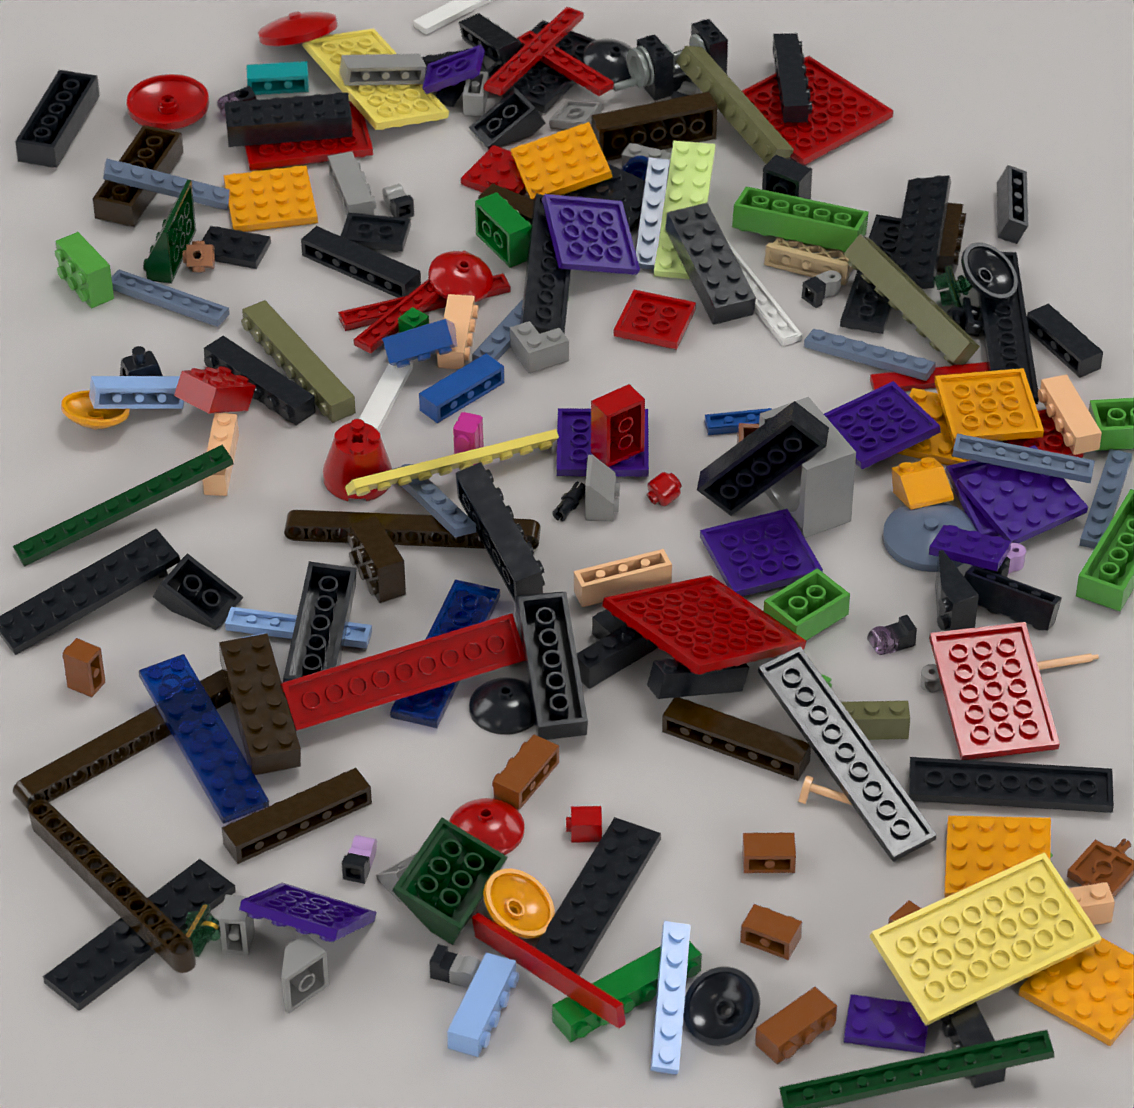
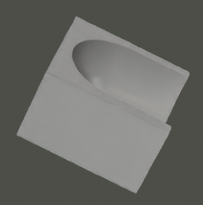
[759,397,856,538]

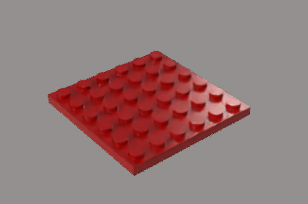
[742,56,894,165]
[602,575,806,675]

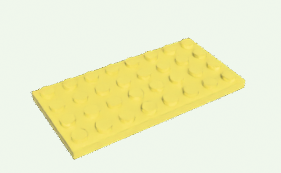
[302,28,449,130]
[869,852,1102,1025]

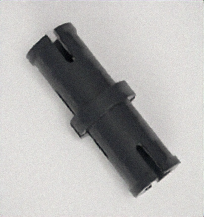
[552,481,586,521]

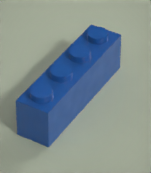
[419,353,504,423]

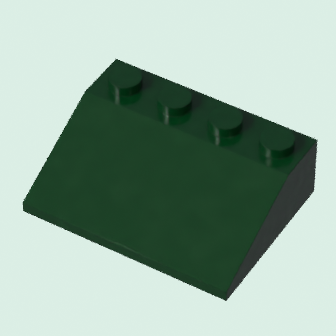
[143,180,196,284]
[392,817,508,945]

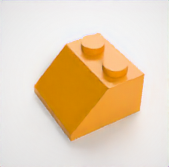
[891,457,954,510]

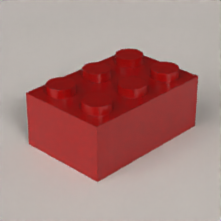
[174,366,256,414]
[591,384,645,467]

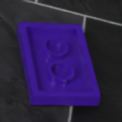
[422,45,485,94]
[929,525,1012,571]
[844,994,928,1053]

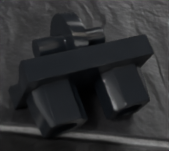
[946,297,983,336]

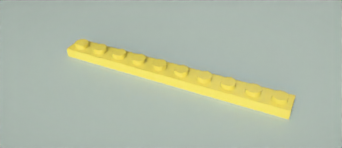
[345,429,559,496]

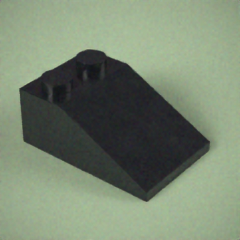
[469,89,546,149]
[935,550,979,631]
[153,553,243,630]

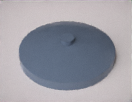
[883,502,977,572]

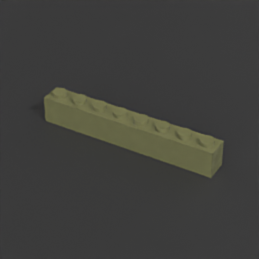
[676,45,794,164]
[844,234,980,365]
[241,300,356,423]

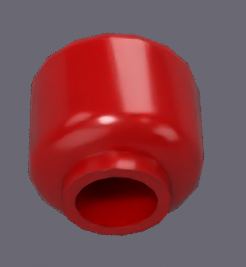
[647,472,682,506]

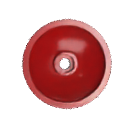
[428,251,493,302]
[449,798,525,855]

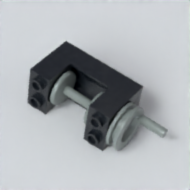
[613,19,728,101]

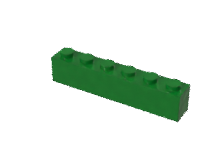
[552,941,702,1043]

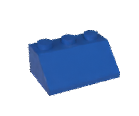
[382,319,457,368]

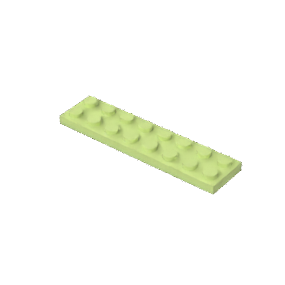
[654,141,715,279]

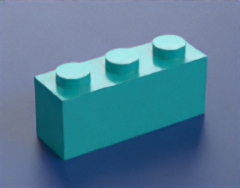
[246,61,309,95]

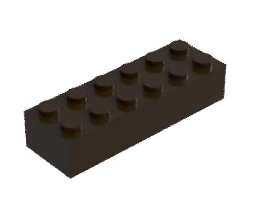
[591,91,718,161]
[92,125,184,227]
[219,633,301,776]

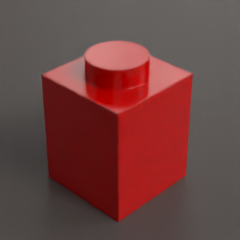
[566,806,602,843]

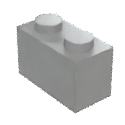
[463,72,489,116]
[219,894,255,956]

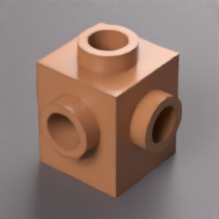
[183,241,215,272]

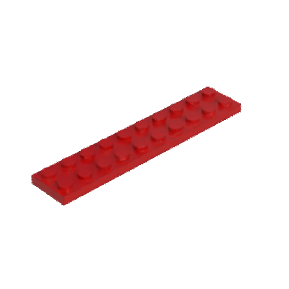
[280,613,525,731]

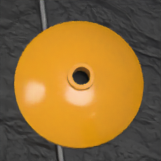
[61,391,130,429]
[483,868,555,938]

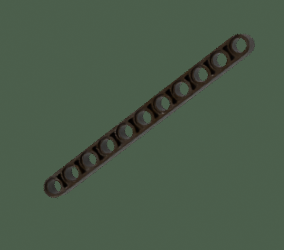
[284,510,541,550]
[13,669,231,809]
[28,800,196,973]

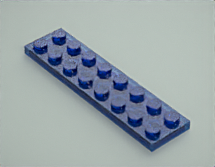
[390,579,500,728]
[139,654,269,824]

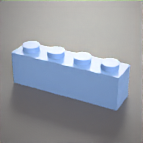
[89,376,184,409]
[447,952,519,1057]

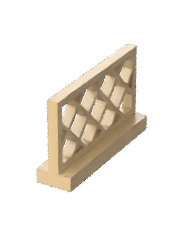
[764,237,854,285]

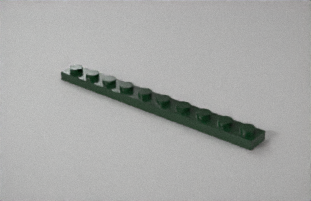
[13,444,234,566]
[779,1030,1055,1108]

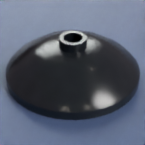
[582,39,632,84]
[961,242,1018,300]
[469,677,535,735]
[683,967,760,1046]

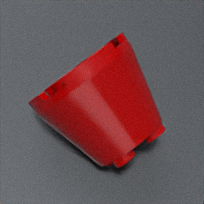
[323,419,392,501]

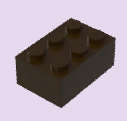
[348,516,406,603]

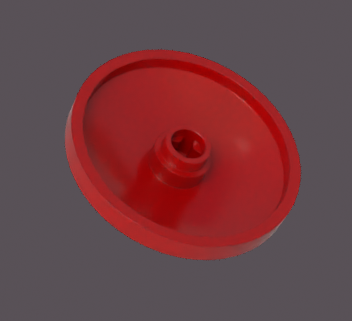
[258,12,338,46]
[126,74,209,130]

